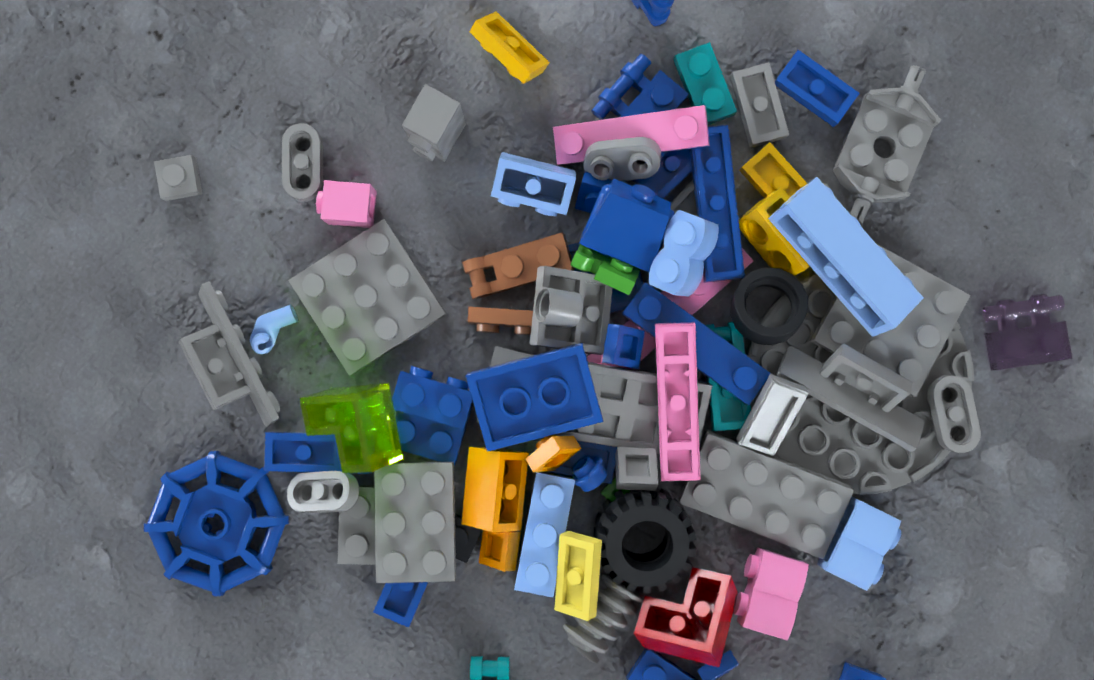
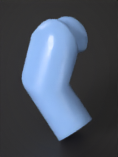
[250,304,298,355]

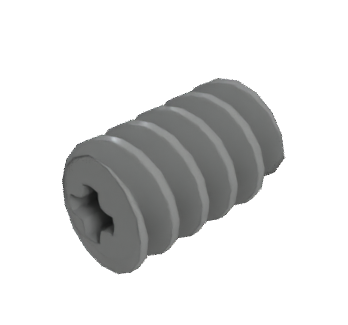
[563,574,644,664]

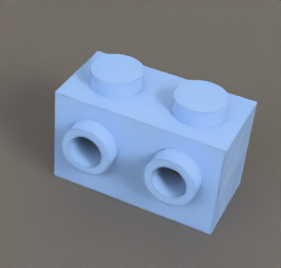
[491,152,576,216]

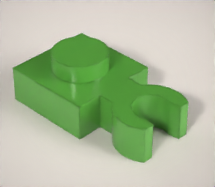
[570,244,641,295]

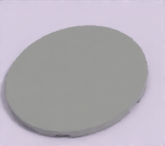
[746,274,974,495]

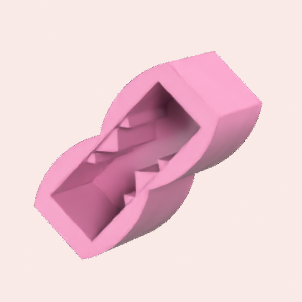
[733,547,809,641]

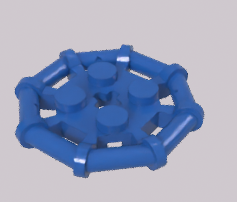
[144,451,289,597]

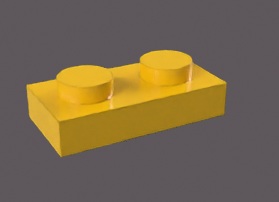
[469,11,550,84]
[739,142,808,198]

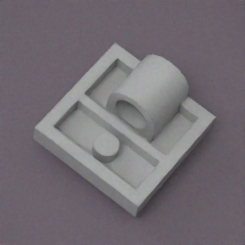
[530,266,612,355]

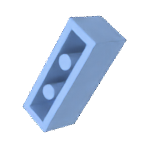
[514,471,575,598]

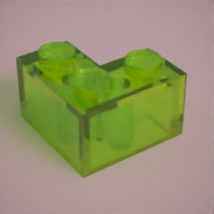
[299,383,403,473]

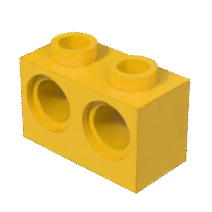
[739,187,810,276]

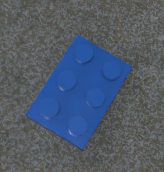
[466,343,603,452]

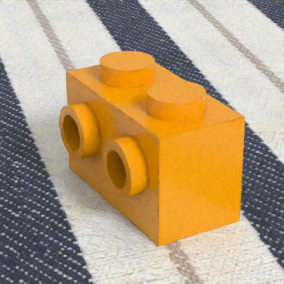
[461,447,529,532]

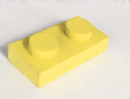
[554,531,602,621]

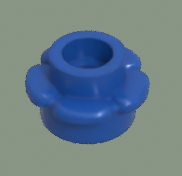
[572,456,608,492]

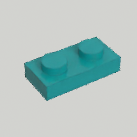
[673,42,737,125]

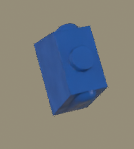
[579,179,675,272]

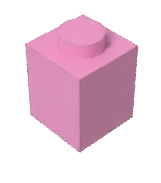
[316,180,377,228]

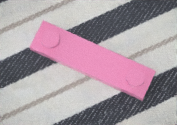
[553,105,710,165]
[655,322,700,481]

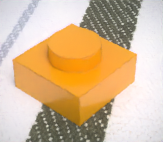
[525,434,581,472]
[479,530,521,572]

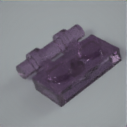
[982,294,1073,371]

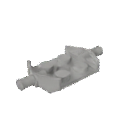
[833,66,941,225]

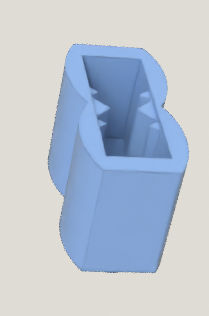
[649,210,719,297]
[817,496,901,591]

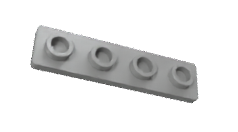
[179,282,280,427]
[777,343,924,452]

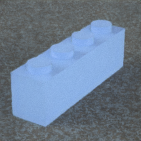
[768,177,924,337]

